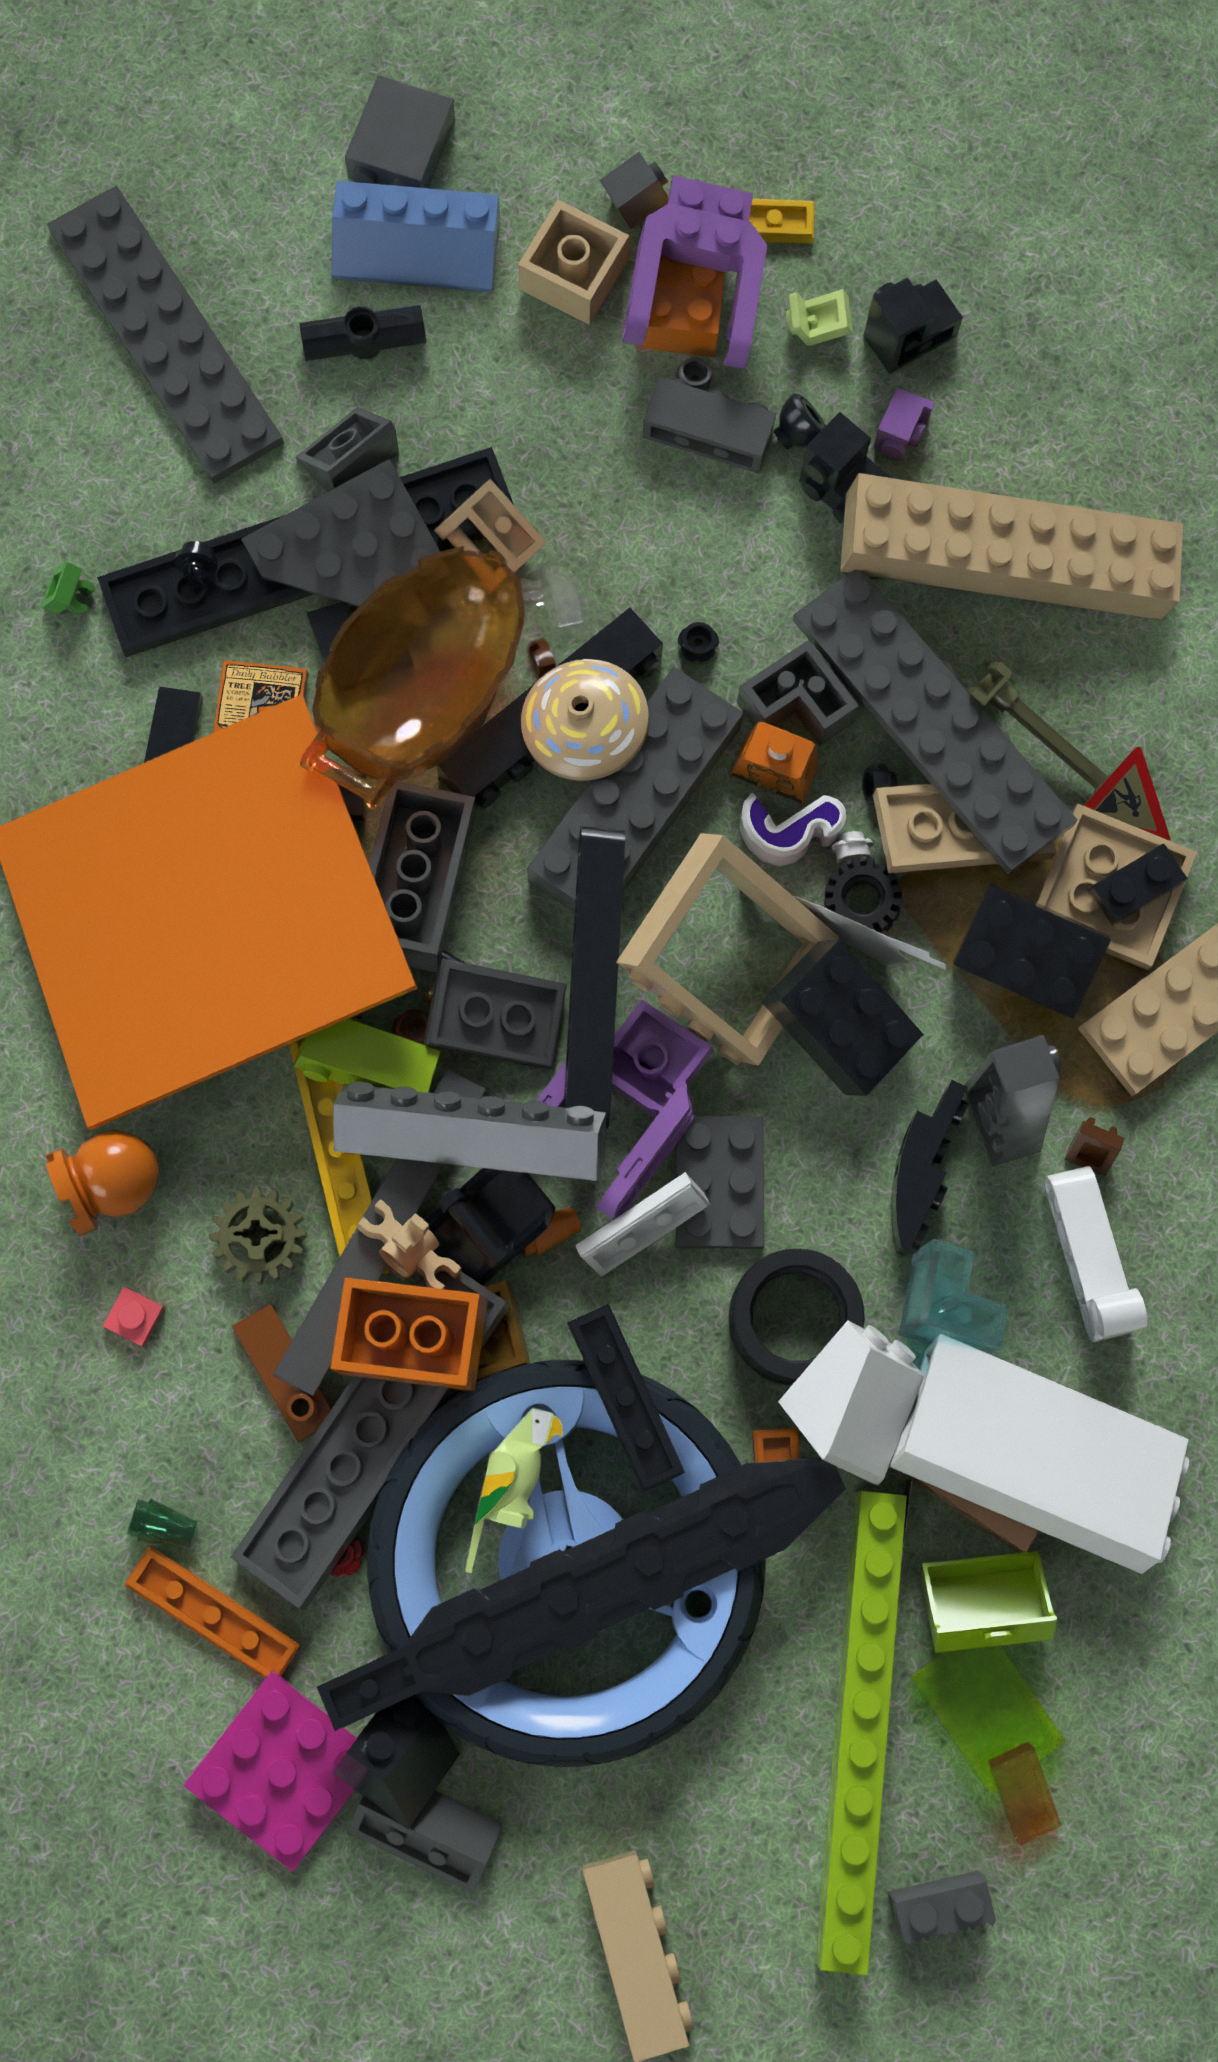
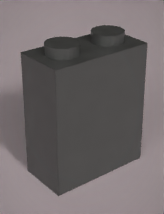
[345,75,455,188]

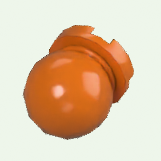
[45,1129,159,1236]

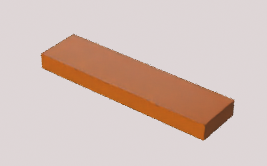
[124,1546,302,1678]

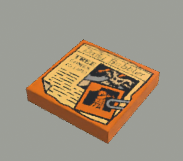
[213,660,308,733]

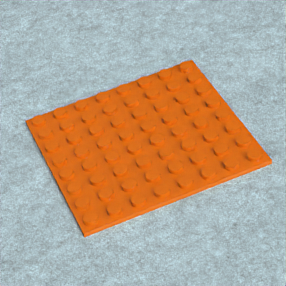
[0,694,418,1130]

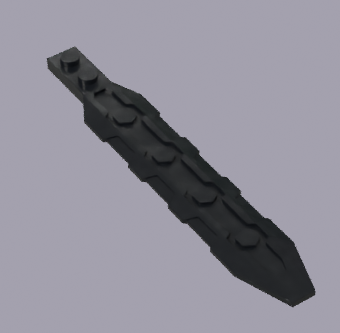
[317,1458,846,1731]

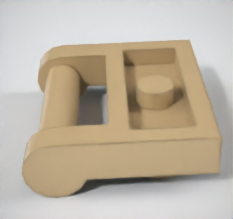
[434,479,547,593]

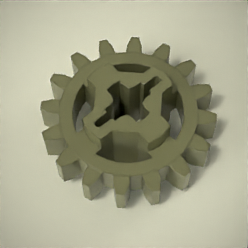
[209,1187,307,1285]

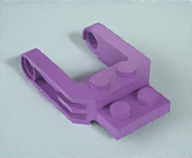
[622,175,767,369]
[536,1000,714,1220]

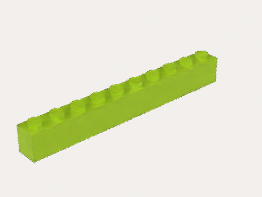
[815,1491,907,1976]

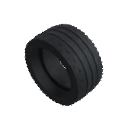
[729,1248,865,1385]

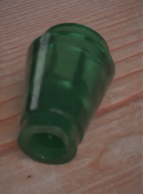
[127,1498,198,1547]

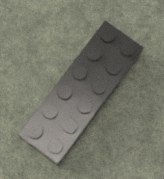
[527,666,744,913]

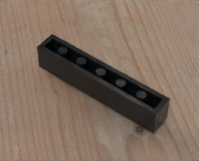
[436,607,663,809]

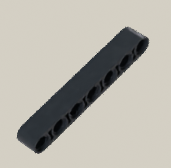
[563,826,625,1129]

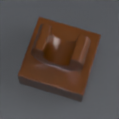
[1065,1117,1124,1176]

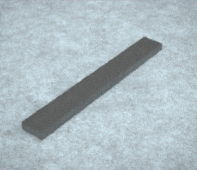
[273,1068,486,1398]

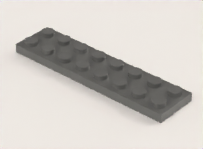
[47,185,284,484]
[793,570,1078,875]
[231,1271,511,1610]

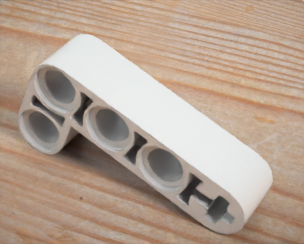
[1045,1166,1148,1342]

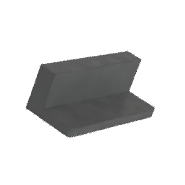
[348,1791,503,1893]

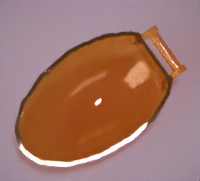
[300,546,526,809]

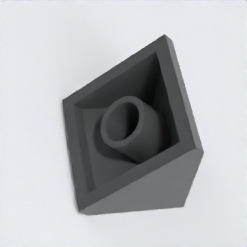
[296,407,399,492]

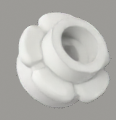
[832,831,874,864]

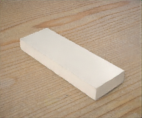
[575,1172,710,1277]

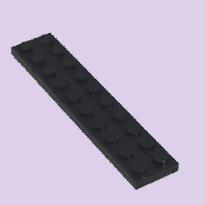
[97,447,514,657]

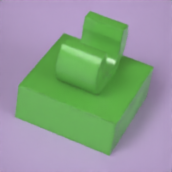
[41,562,95,614]

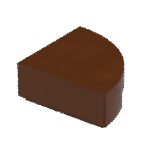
[527,638,556,679]

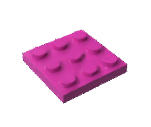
[183,1670,357,1872]

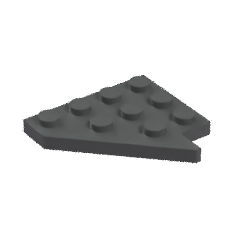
[242,459,451,628]

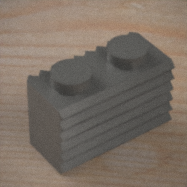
[888,1871,996,1945]

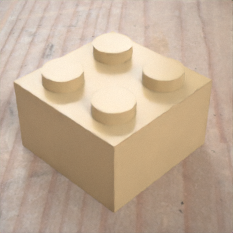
[518,199,629,325]

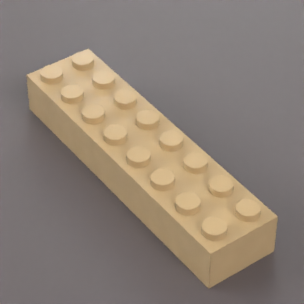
[840,473,1183,619]

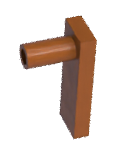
[232,1303,332,1443]

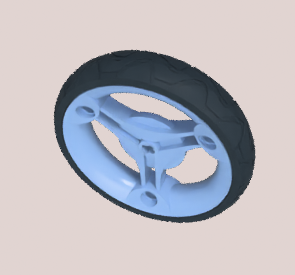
[367,1360,766,1767]

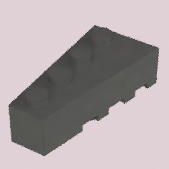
[964,1035,1061,1167]

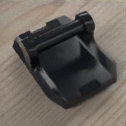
[424,1168,556,1286]

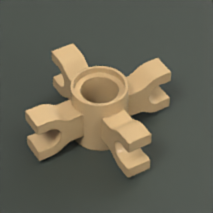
[358,1199,461,1289]

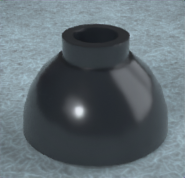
[774,393,826,450]

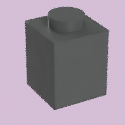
[599,152,668,229]

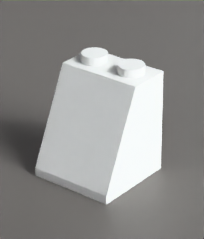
[778,1320,924,1486]

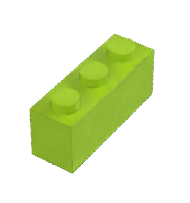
[293,1019,440,1093]

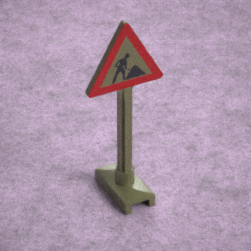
[967,661,1171,841]

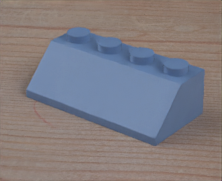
[332,181,500,292]

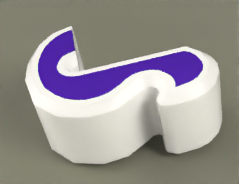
[739,793,846,867]

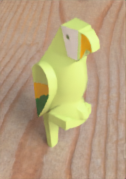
[465,1408,563,1573]

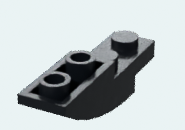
[891,1080,969,1256]

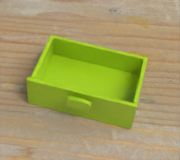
[920,1551,1057,1653]

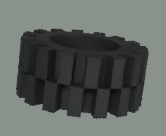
[824,858,902,933]

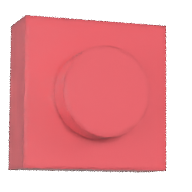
[103,1287,165,1347]

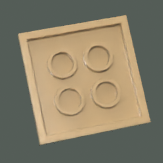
[1036,803,1197,971]

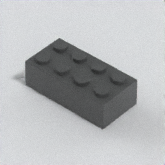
[369,779,475,973]

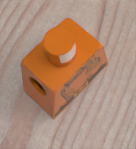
[729,722,819,805]

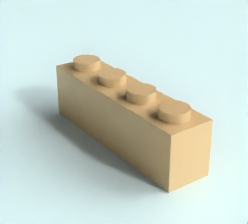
[582,1849,695,2062]

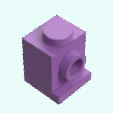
[873,387,935,460]

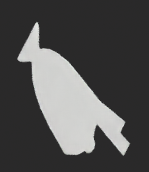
[793,896,946,970]

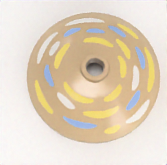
[521,659,649,781]

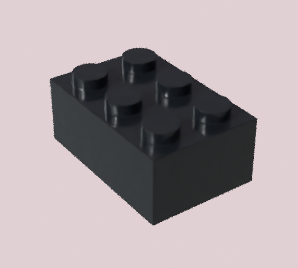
[953,882,1111,1019]
[761,939,924,1096]

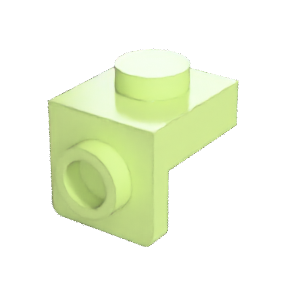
[786,289,853,346]

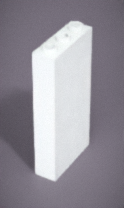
[890,1334,1189,1574]

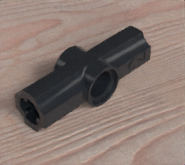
[299,305,427,361]

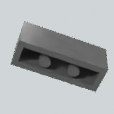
[642,377,777,474]

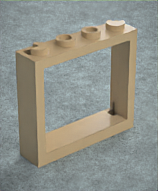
[616,833,840,1066]

